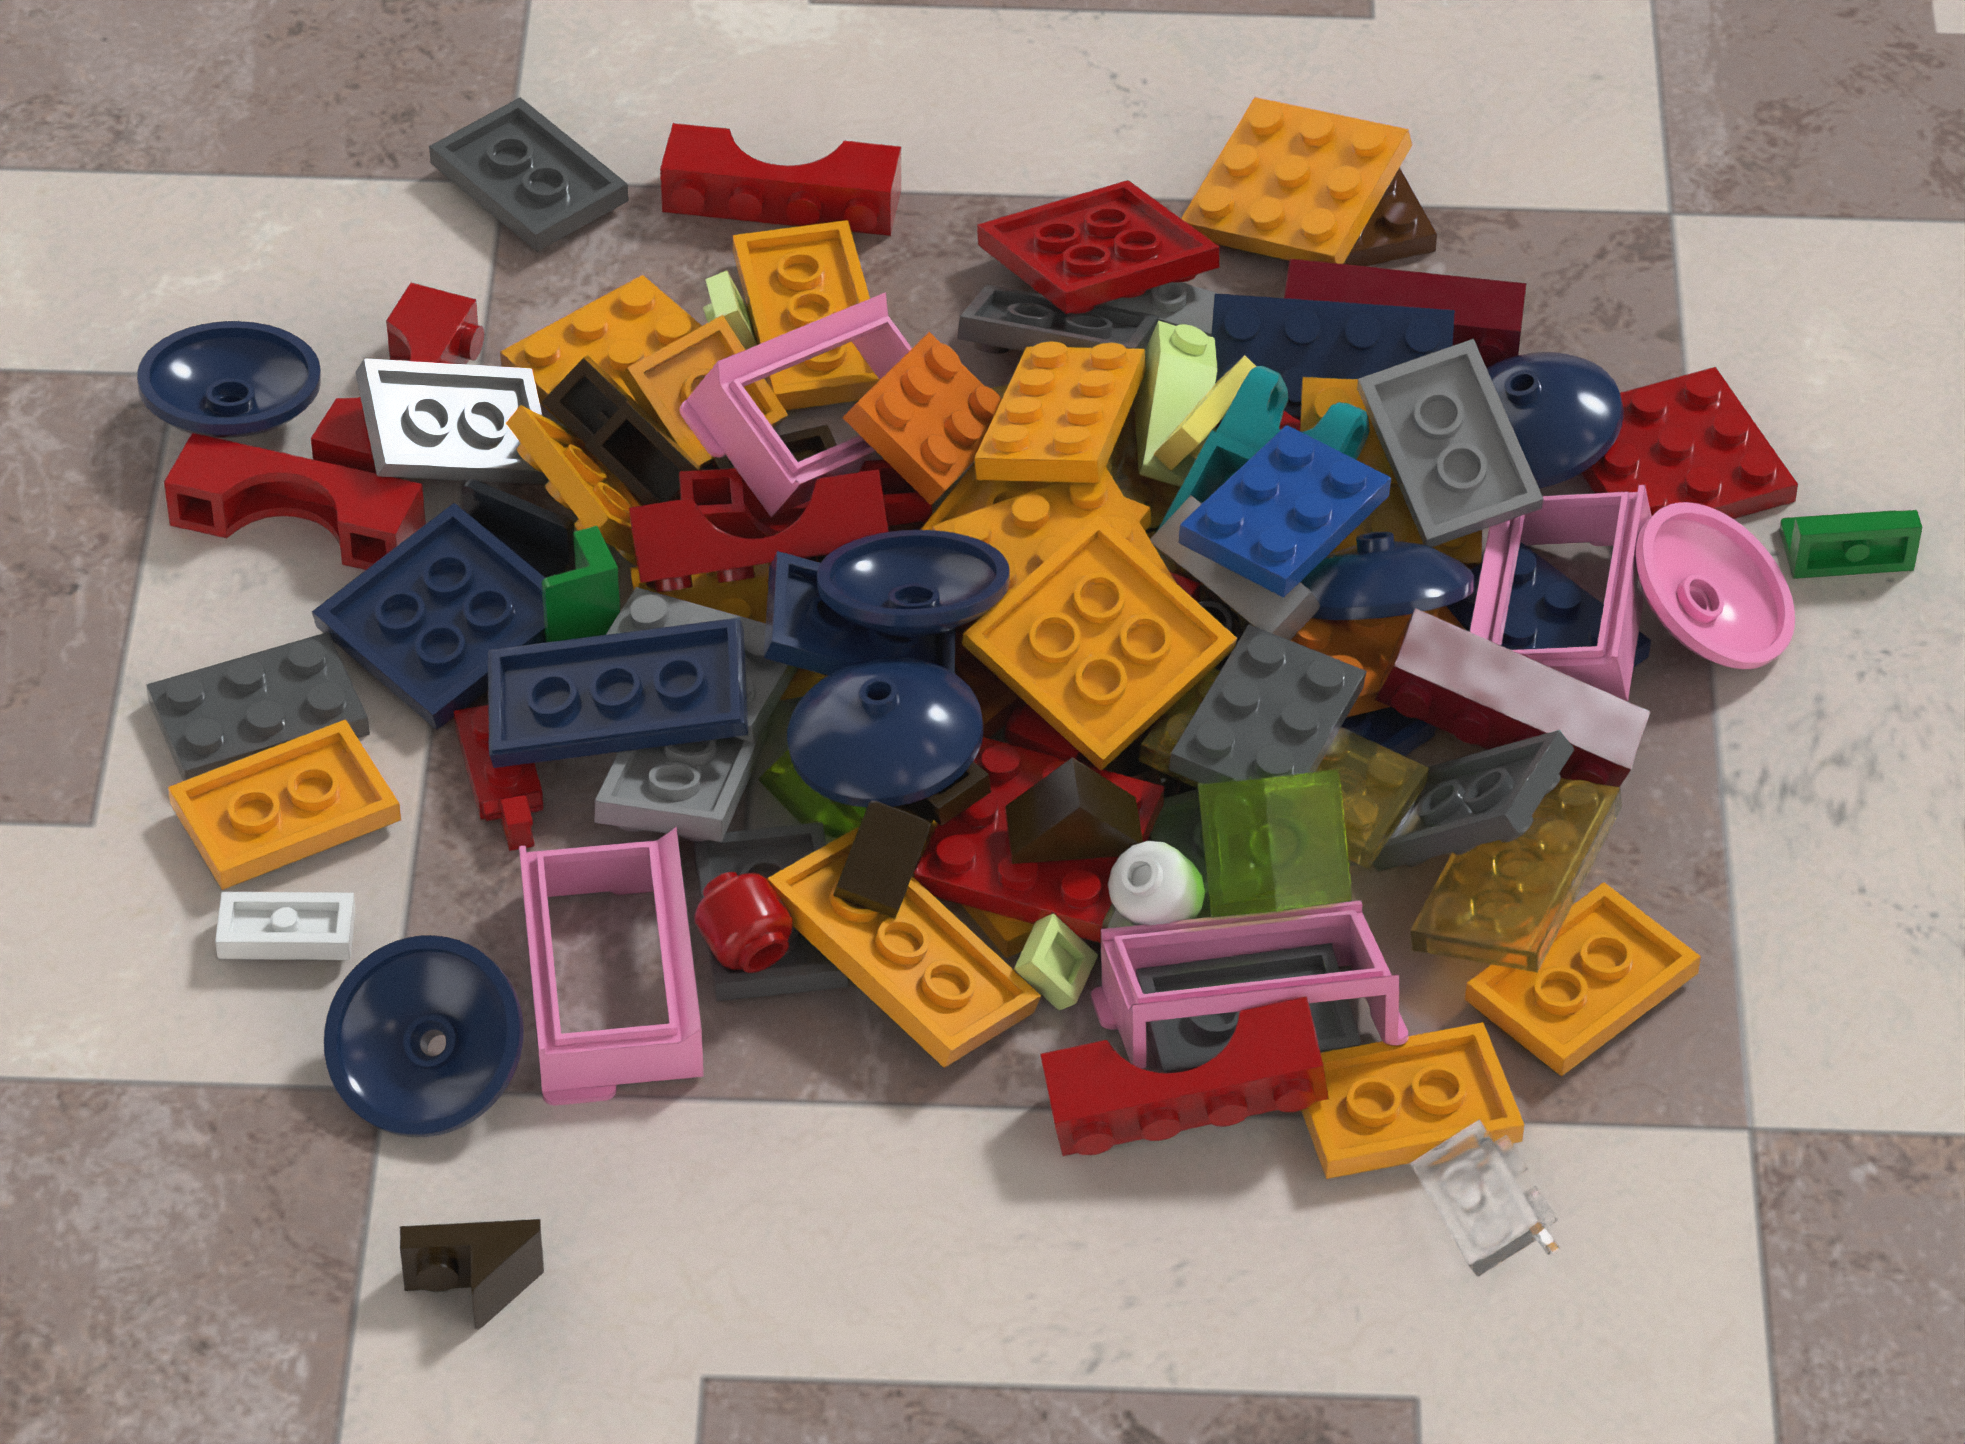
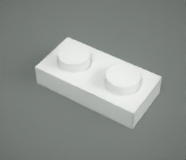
[215,892,356,960]

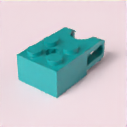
[1157,366,1370,531]

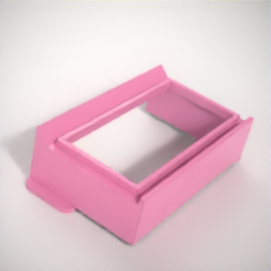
[680,292,912,518]
[1470,485,1651,701]
[519,827,704,1105]
[1091,901,1408,1069]

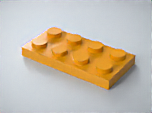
[732,220,879,411]
[974,342,1146,483]
[767,827,1041,1068]

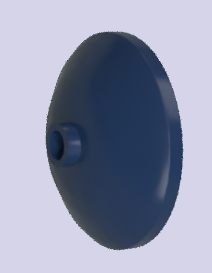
[137,321,321,438]
[1487,352,1624,489]
[817,530,1010,638]
[1301,532,1475,620]
[787,657,983,808]
[324,935,524,1137]

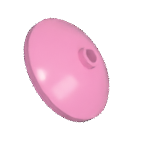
[1635,502,1795,669]

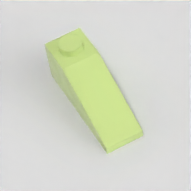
[1134,321,1217,487]

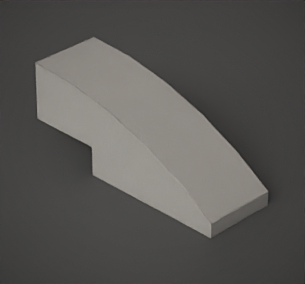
[1150,496,1321,640]

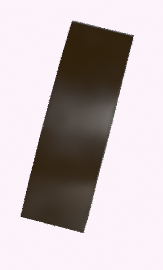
[542,355,702,505]

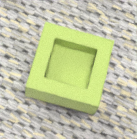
[703,270,757,350]
[1014,913,1098,1011]

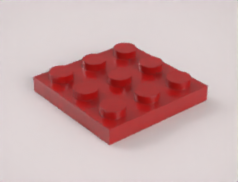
[977,180,1220,314]
[1582,367,1798,519]
[914,737,1165,943]

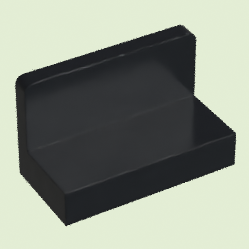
[462,479,576,578]

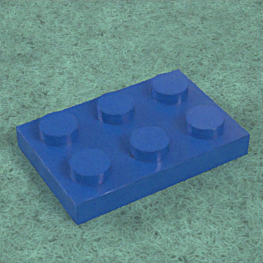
[1178,425,1391,598]

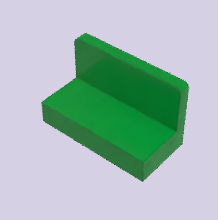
[1779,510,1923,579]
[541,526,620,643]

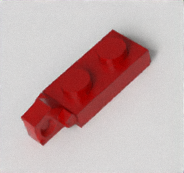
[454,704,544,851]

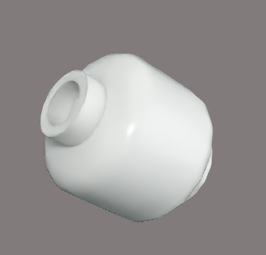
[1108,841,1205,925]

